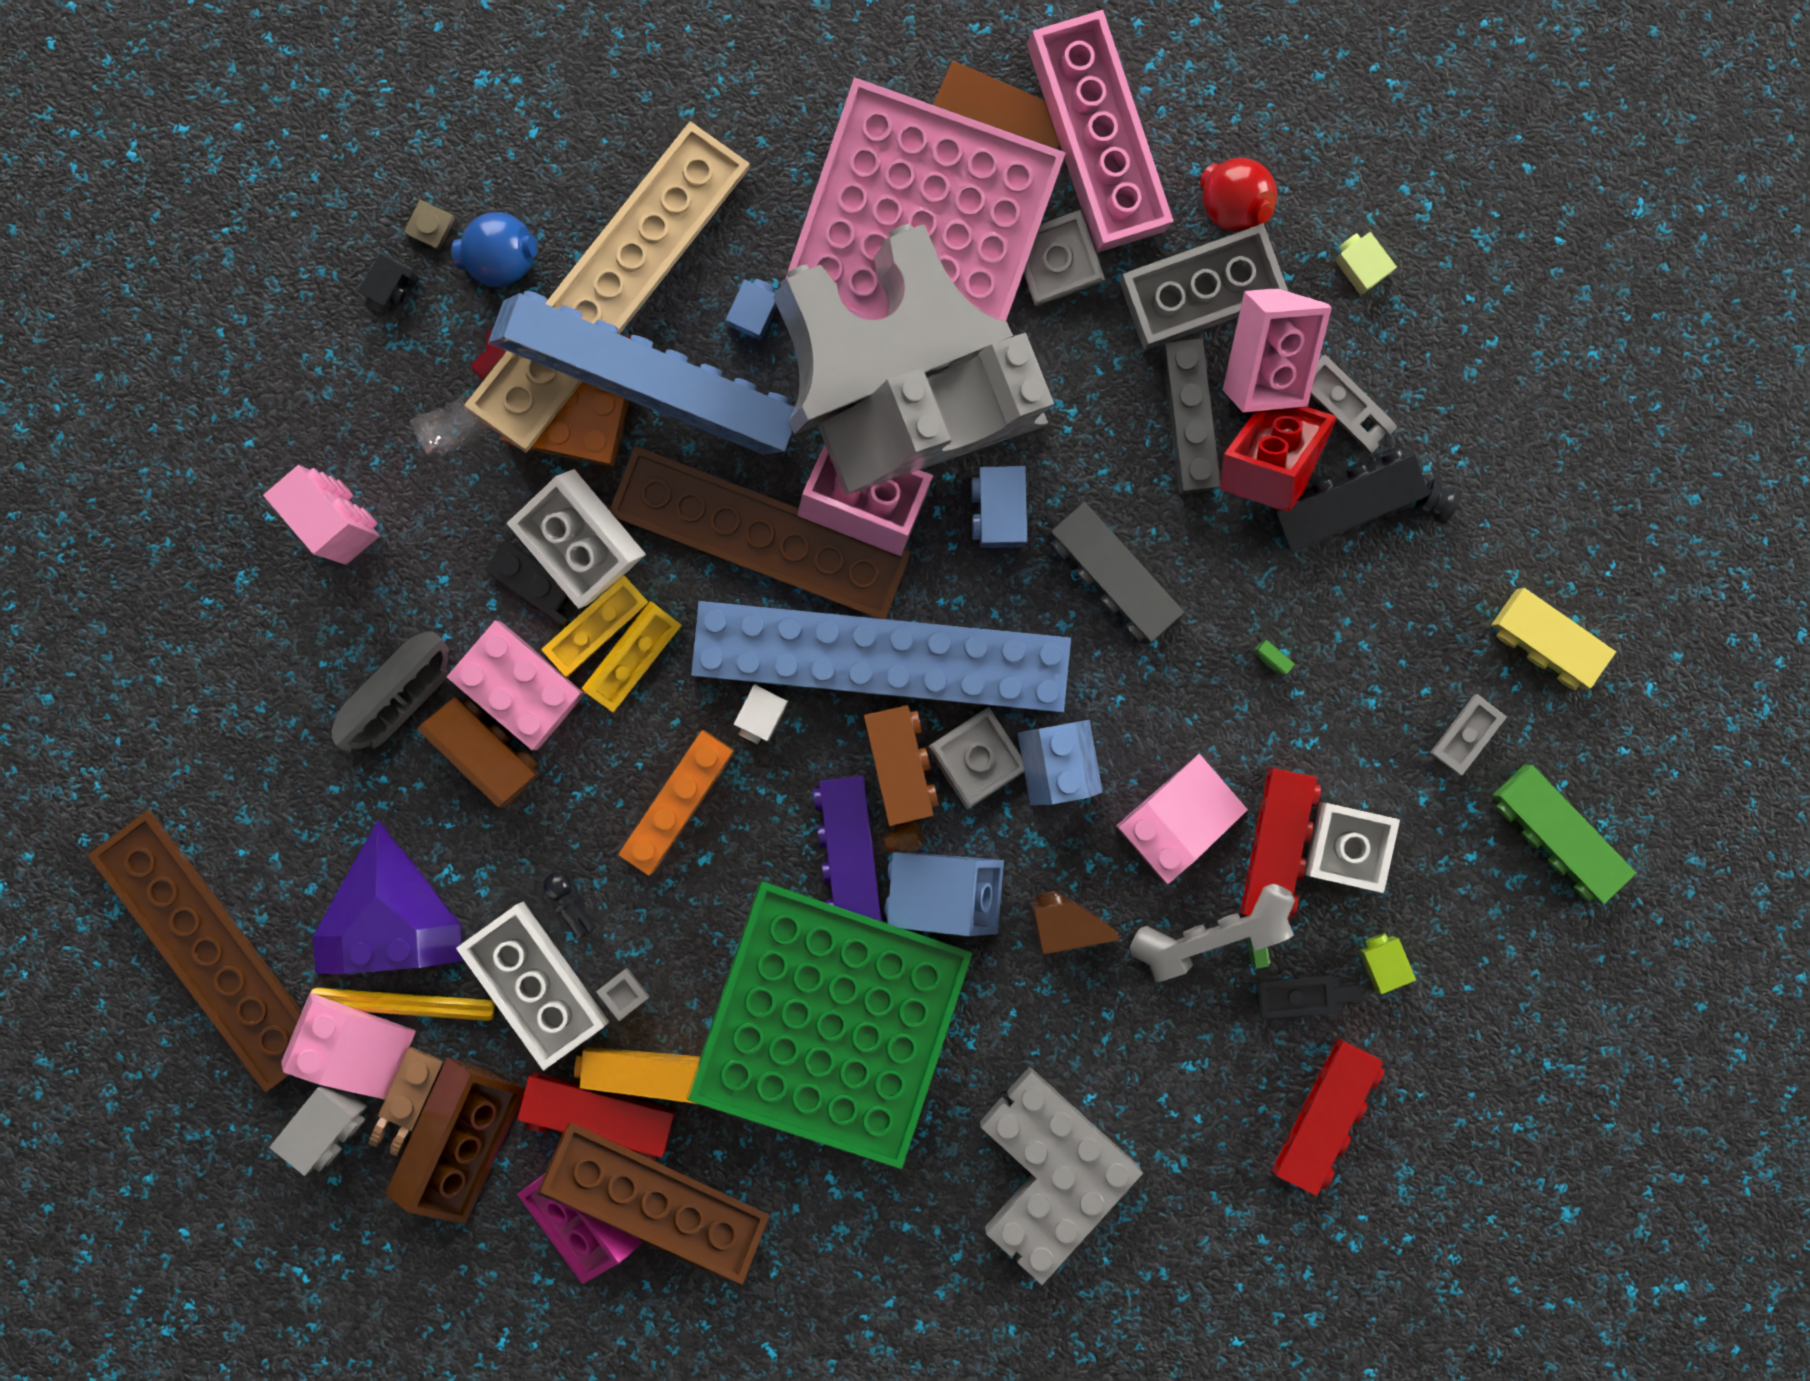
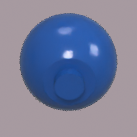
[451,212,537,287]

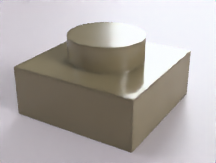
[404,199,455,251]

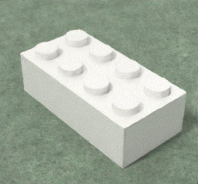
[456,901,609,1071]

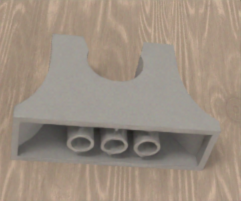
[773,224,1013,435]
[818,333,1054,496]

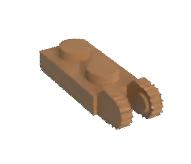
[368,1047,444,1157]

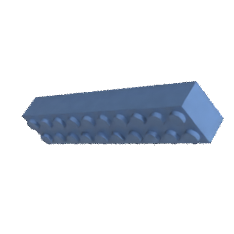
[691,601,1071,713]

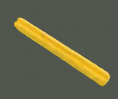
[311,988,495,1021]

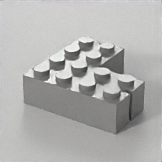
[980,1067,1143,1285]

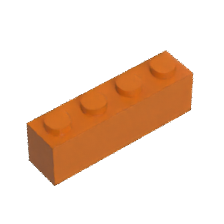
[618,730,735,875]

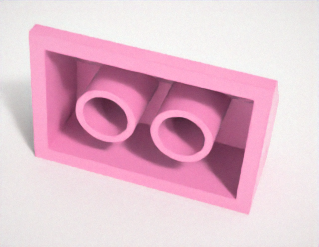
[1223,289,1332,412]

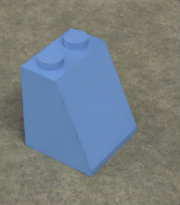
[1017,720,1103,806]
[885,852,1004,936]

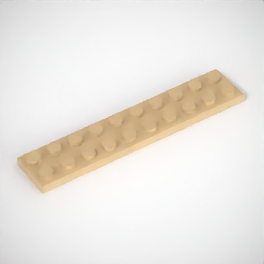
[464,121,750,453]

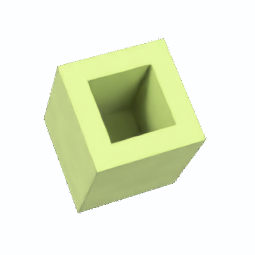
[1335,232,1397,295]

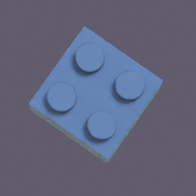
[971,466,1027,548]

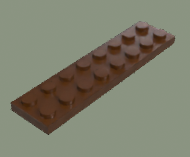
[609,446,911,619]
[87,810,302,1093]

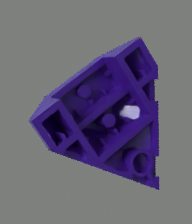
[313,820,464,974]

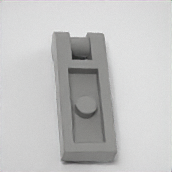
[1310,355,1397,454]

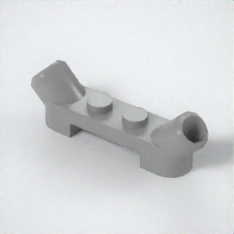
[1129,884,1295,982]

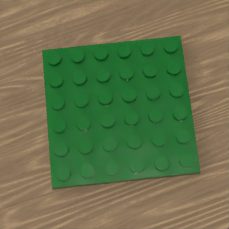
[686,881,973,1169]

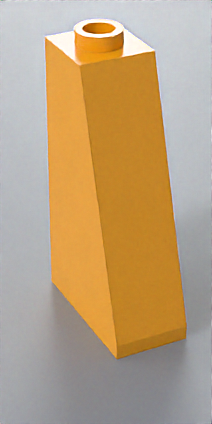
[574,1047,700,1104]

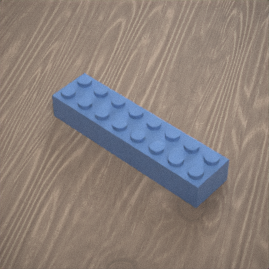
[488,291,795,455]

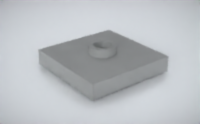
[1024,210,1106,306]
[926,707,1024,810]

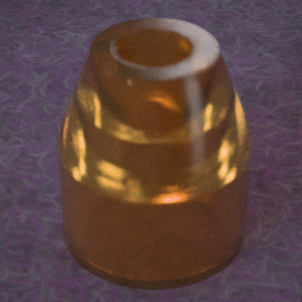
[885,820,924,854]

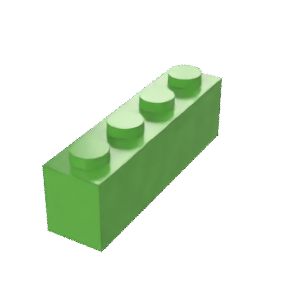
[1492,765,1636,904]

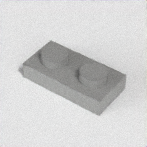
[1430,694,1507,776]

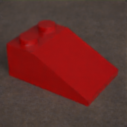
[1220,406,1336,512]

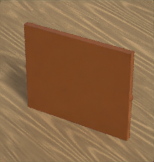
[933,60,1060,150]

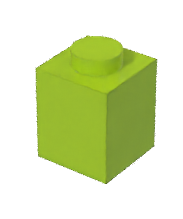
[1358,933,1416,994]

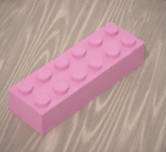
[1027,10,1174,253]

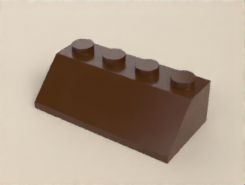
[385,1057,526,1225]

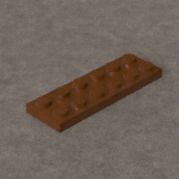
[537,1122,770,1286]

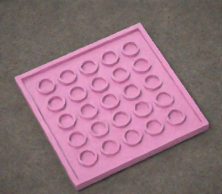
[785,77,1066,321]

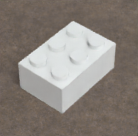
[507,469,646,609]

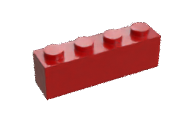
[1239,768,1321,921]
[1272,1037,1384,1196]
[517,1072,677,1161]

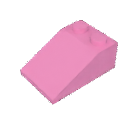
[1116,754,1248,884]
[281,993,416,1100]

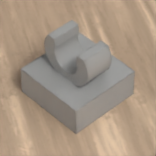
[596,968,650,1021]

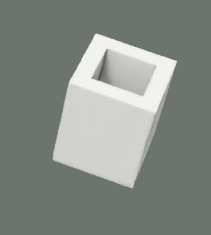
[734,684,789,744]

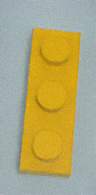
[541,575,649,677]
[582,601,682,712]

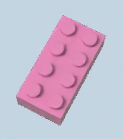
[263,465,380,565]

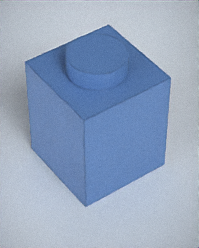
[726,279,777,341]

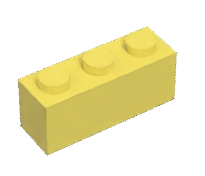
[1491,588,1616,691]

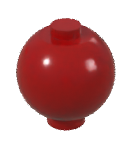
[1200,158,1277,233]

